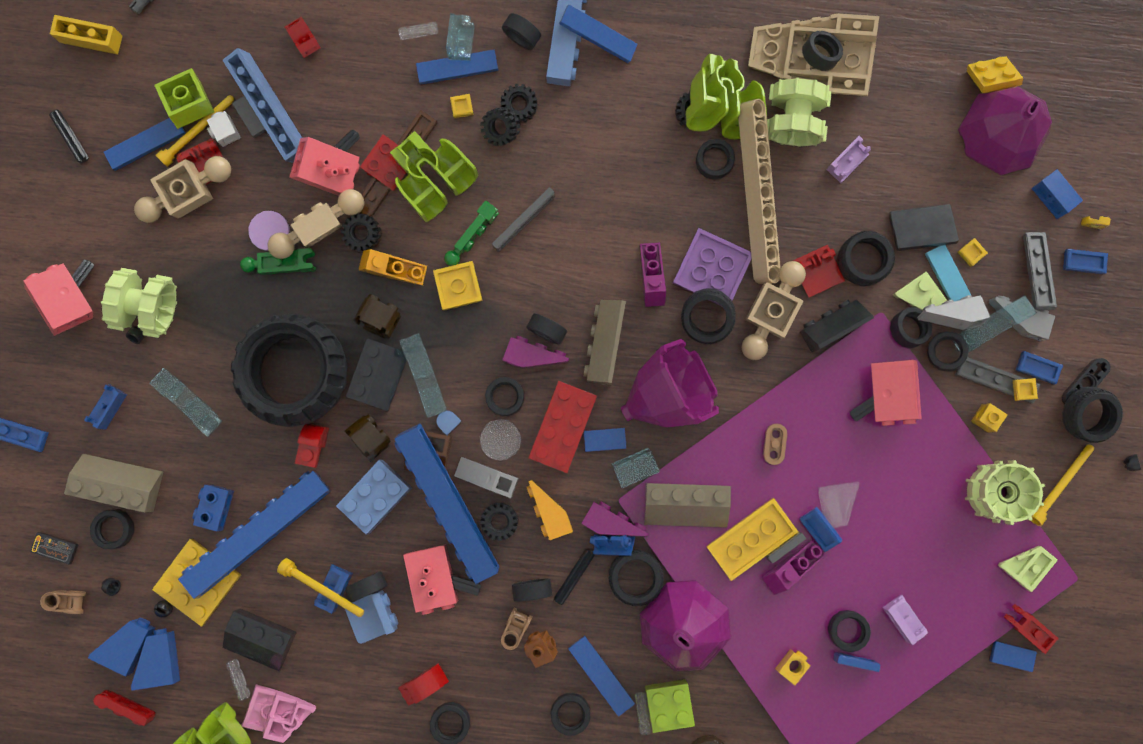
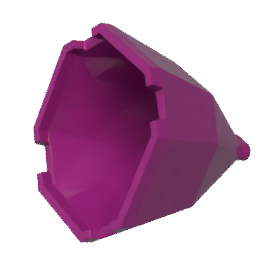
[958,87,1052,175]
[621,339,719,427]
[640,580,731,671]

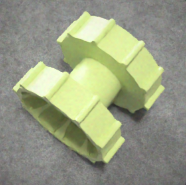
[767,78,831,147]
[101,268,177,338]
[965,460,1045,525]

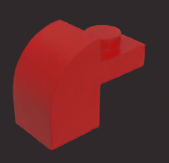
[285,16,321,58]
[295,423,329,468]
[398,663,449,706]

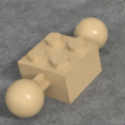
[134,156,231,223]
[267,189,364,259]
[742,261,806,360]

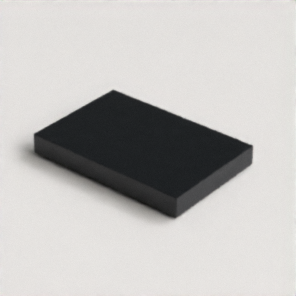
[889,204,959,251]

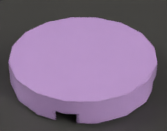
[249,211,290,251]

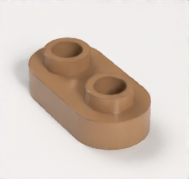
[763,424,787,465]

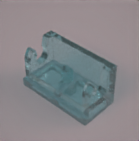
[446,13,475,61]
[611,448,660,488]

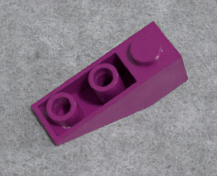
[640,242,666,307]
[503,336,569,369]
[581,501,650,537]
[762,539,826,595]

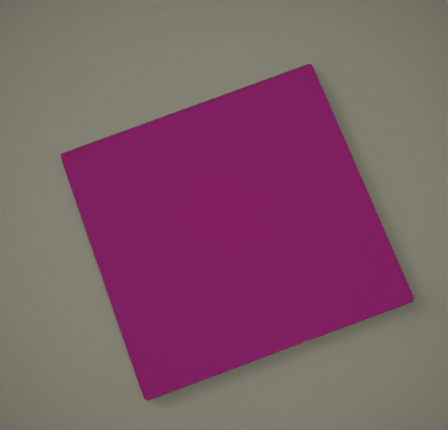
[619,313,1078,744]

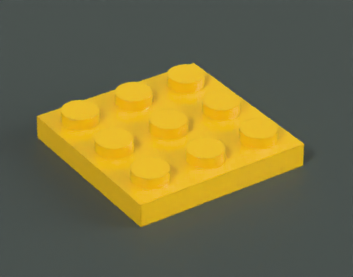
[152,538,241,626]

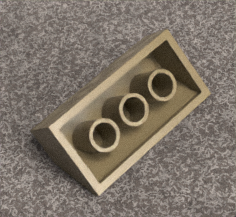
[583,300,626,386]
[64,454,163,513]
[644,483,731,527]

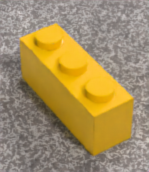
[50,15,122,55]

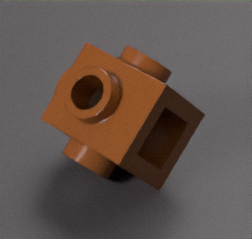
[524,630,558,668]

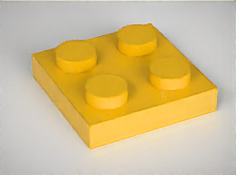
[967,56,1023,93]
[433,261,483,311]

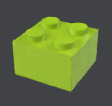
[154,68,214,129]
[645,679,695,733]

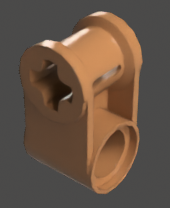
[40,590,86,614]
[501,607,533,650]

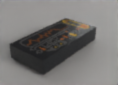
[30,532,79,565]

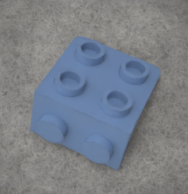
[345,590,398,643]

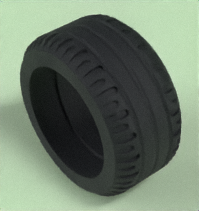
[838,231,895,286]
[681,288,736,344]
[1062,387,1123,443]
[608,550,664,606]

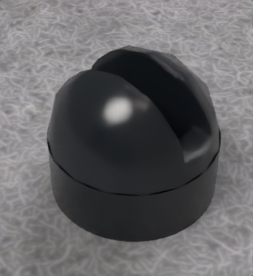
[126,326,145,344]
[1124,454,1141,471]
[101,578,121,596]
[154,600,173,618]

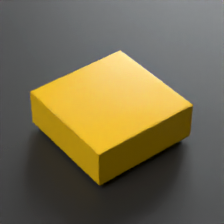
[450,94,474,118]
[958,238,988,267]
[1012,378,1038,401]

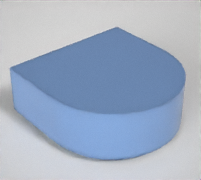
[437,411,462,436]

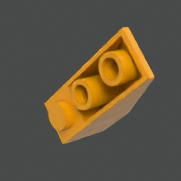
[359,249,427,286]
[527,480,573,540]

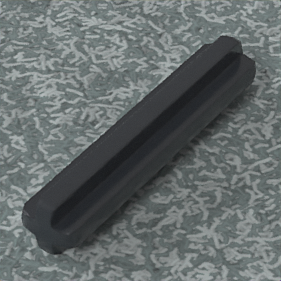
[49,110,89,164]
[554,549,595,605]

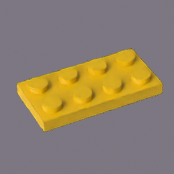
[706,498,798,581]

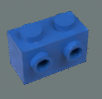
[192,484,234,531]

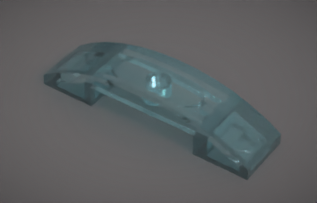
[952,296,1037,353]
[400,334,447,418]
[149,368,222,437]

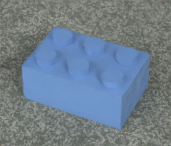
[336,460,412,535]

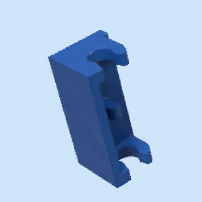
[1031,169,1083,219]
[84,384,127,429]
[314,564,353,614]

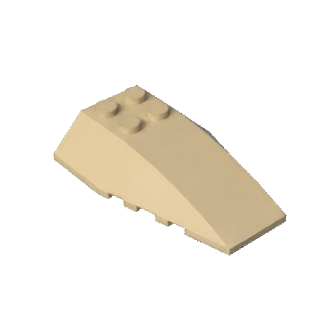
[748,14,879,96]

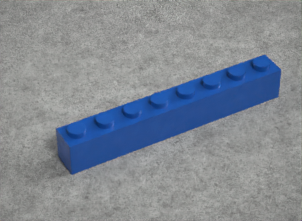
[395,423,500,584]
[178,471,331,599]

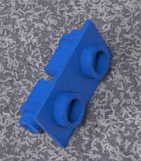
[590,534,636,556]

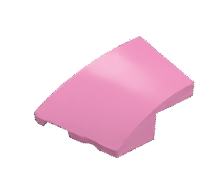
[242,684,316,743]

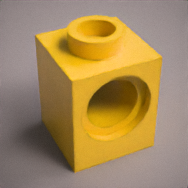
[971,403,1007,433]
[775,649,811,685]

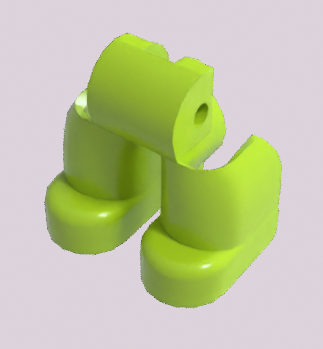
[685,54,767,140]
[390,131,478,222]
[173,702,251,744]

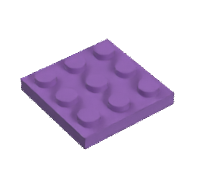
[673,228,752,306]

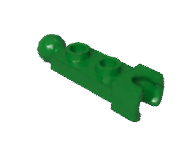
[444,201,499,266]
[240,248,316,275]

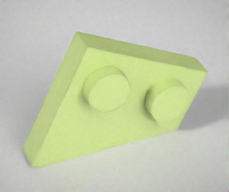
[893,272,947,311]
[997,546,1057,592]

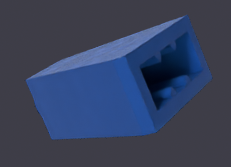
[88,618,155,676]
[131,628,180,691]

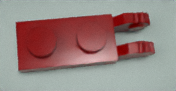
[1004,604,1059,654]
[93,690,156,726]

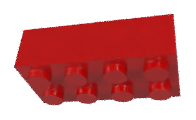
[529,381,597,473]

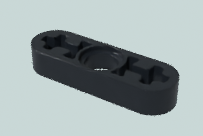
[1062,358,1111,405]

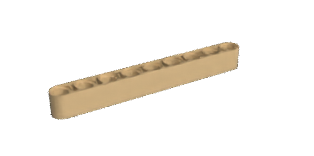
[738,99,781,284]

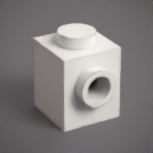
[207,111,241,147]

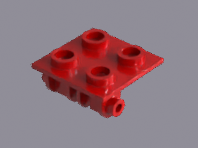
[360,134,406,191]
[176,138,223,185]
[793,245,845,298]

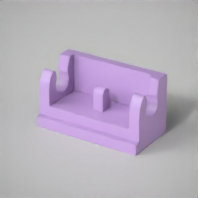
[826,136,871,183]
[882,595,928,645]

